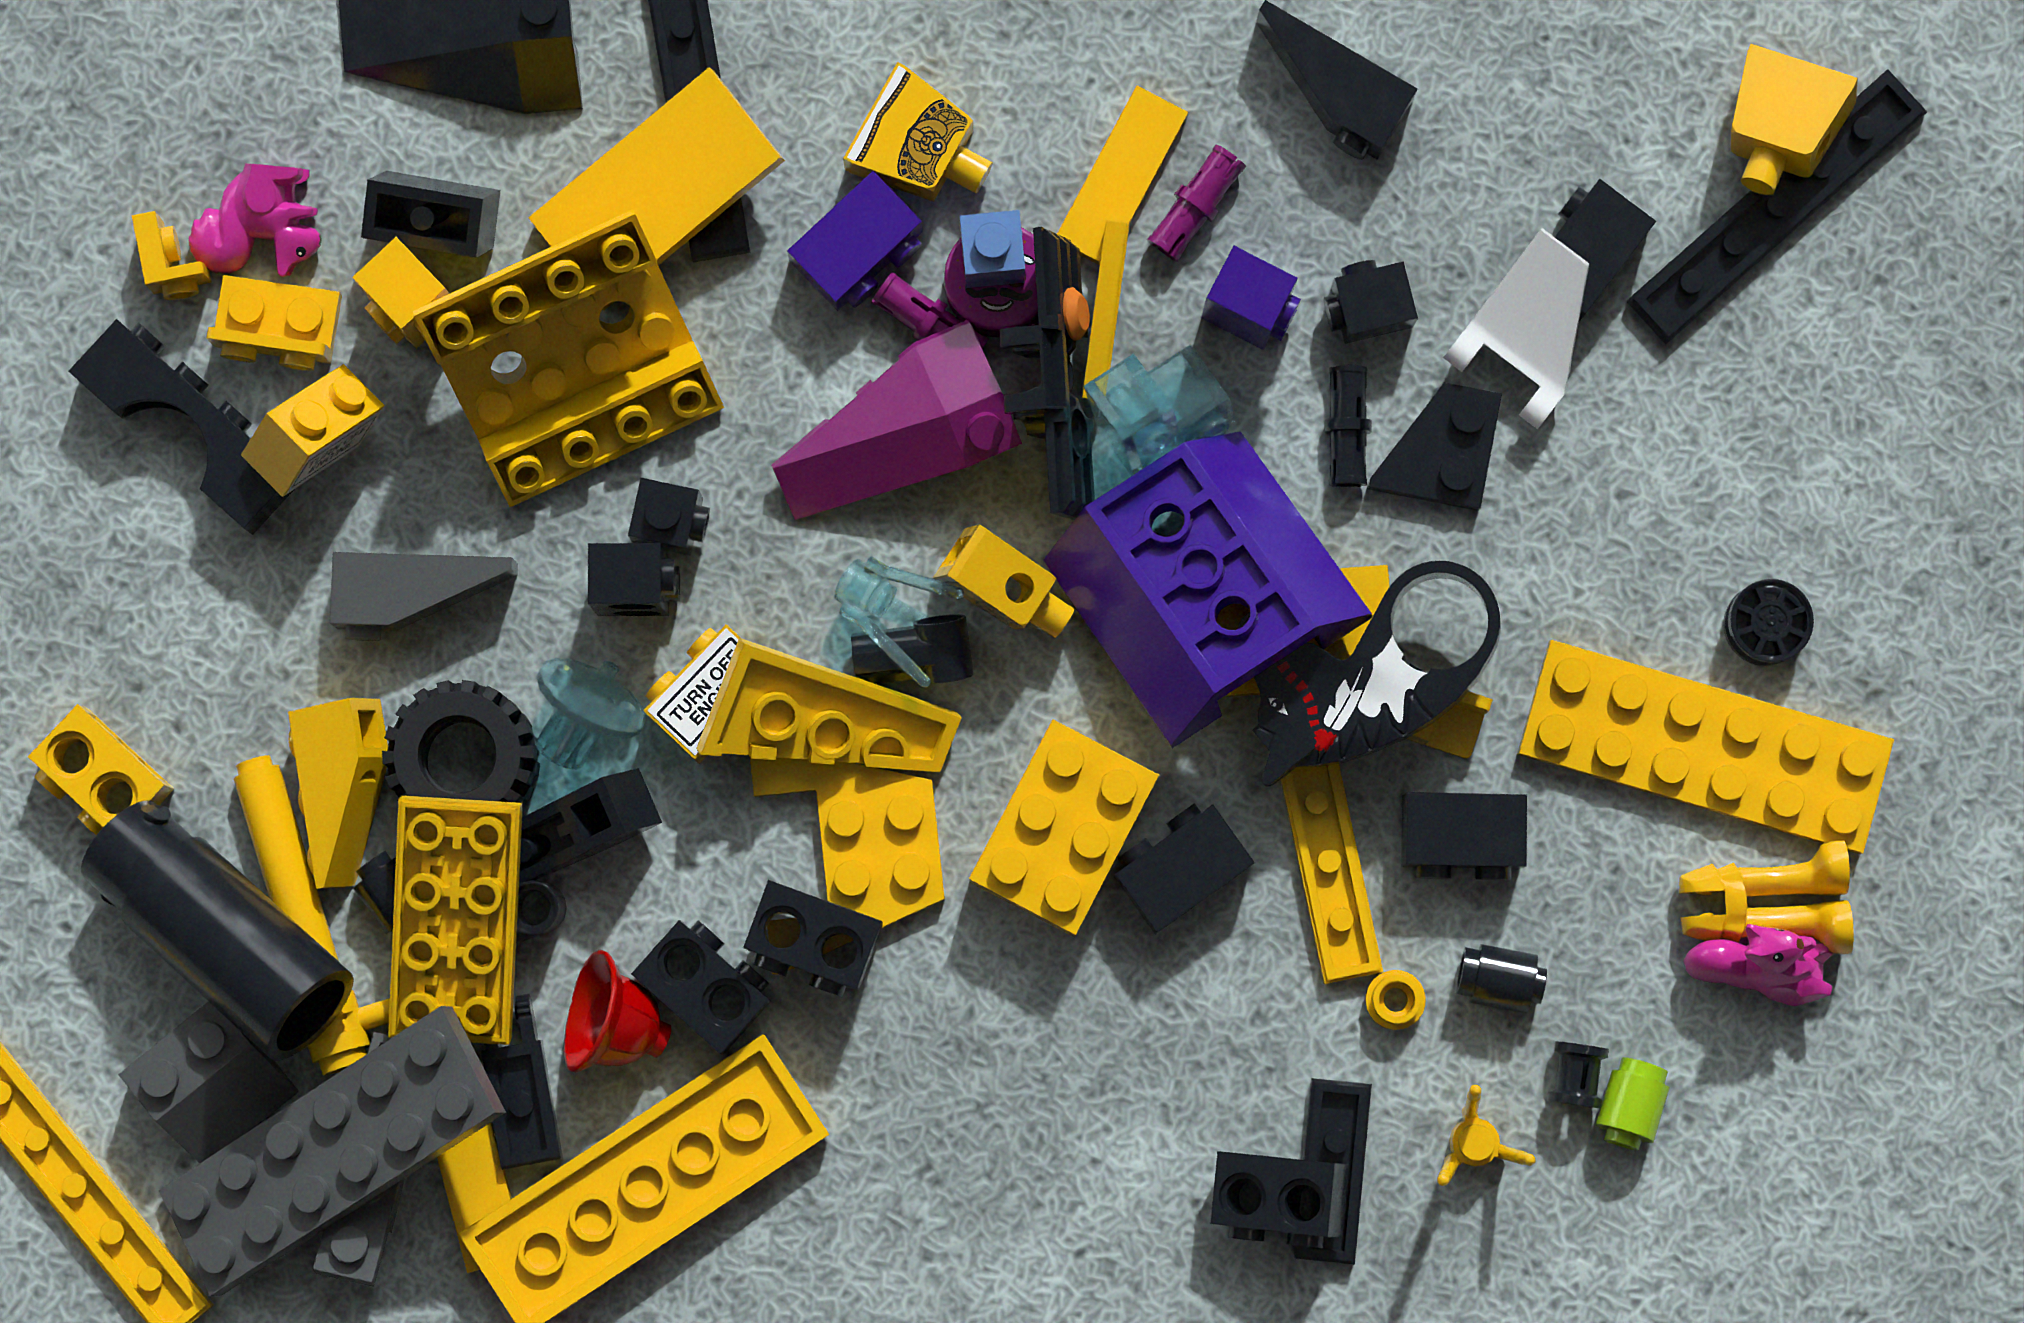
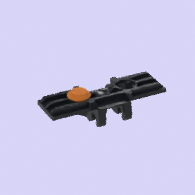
[1000,227,1095,520]

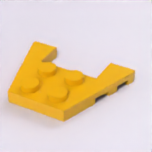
[750,757,945,975]

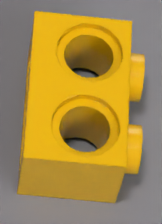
[28,704,174,835]

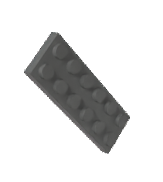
[159,1006,506,1296]

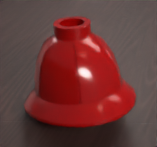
[564,950,671,1073]

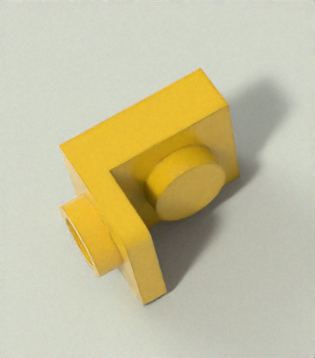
[131,211,212,300]

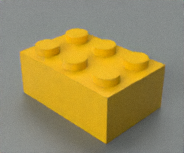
[969,719,1159,937]

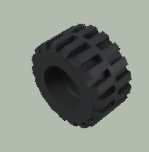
[382,680,540,803]

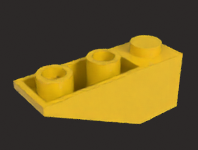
[288,698,388,889]

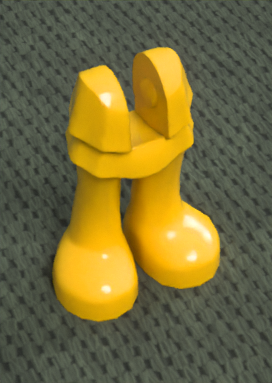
[1679,841,1854,954]

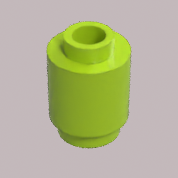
[1596,1057,1670,1151]

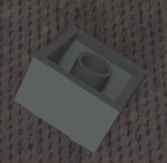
[118,1001,299,1163]

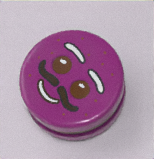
[944,227,1039,337]

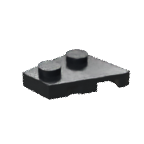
[1367,382,1502,511]

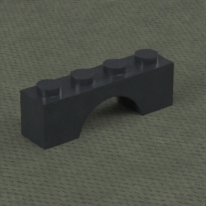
[68,319,295,535]

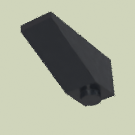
[1256,0,1418,160]
[519,768,662,884]

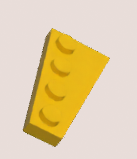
[696,638,962,772]

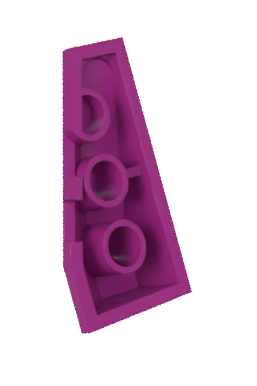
[771,320,1022,520]

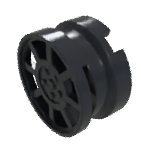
[1723,579,1814,666]

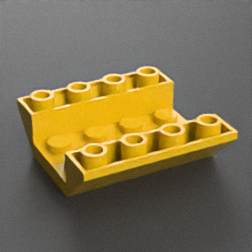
[412,209,724,507]

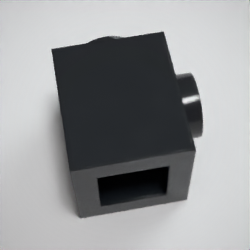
[1324,260,1418,344]
[628,477,710,556]

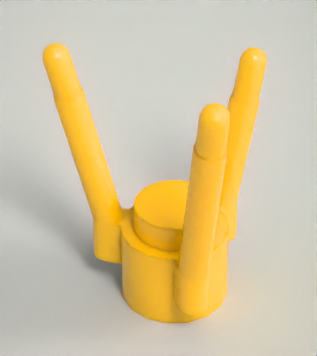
[1437,1085,1536,1186]

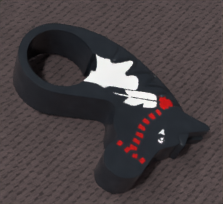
[1238,561,1501,787]

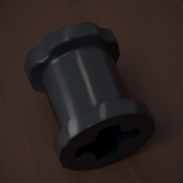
[1547,1041,1609,1109]

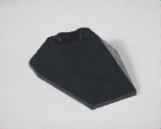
[339,0,583,114]

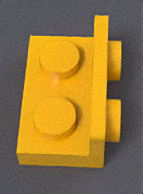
[206,275,342,371]

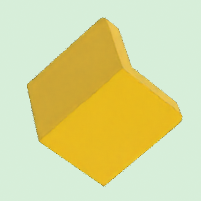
[1407,692,1493,759]

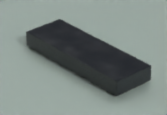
[1294,1078,1372,1265]

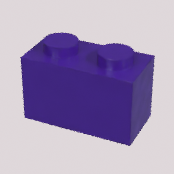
[787,171,923,311]
[1201,245,1301,350]

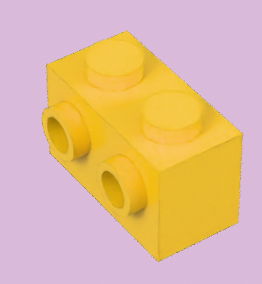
[352,237,449,349]

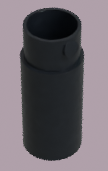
[81,800,354,1061]

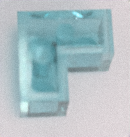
[1084,344,1235,476]

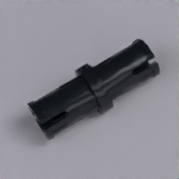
[1325,365,1372,487]

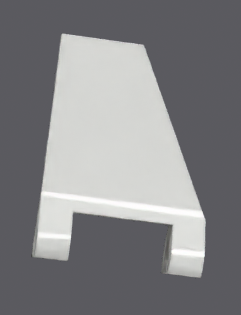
[1443,228,1589,429]

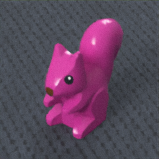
[188,163,322,277]
[1683,924,1833,1007]

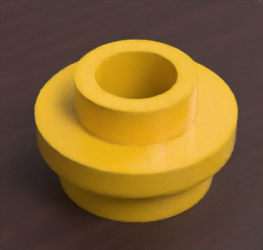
[1365,970,1426,1030]

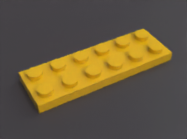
[1517,640,1894,854]
[458,1034,829,1323]

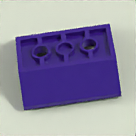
[1043,431,1373,749]

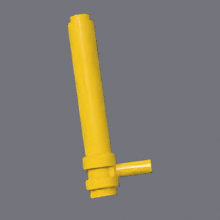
[233,755,390,1076]

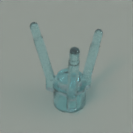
[834,556,964,688]

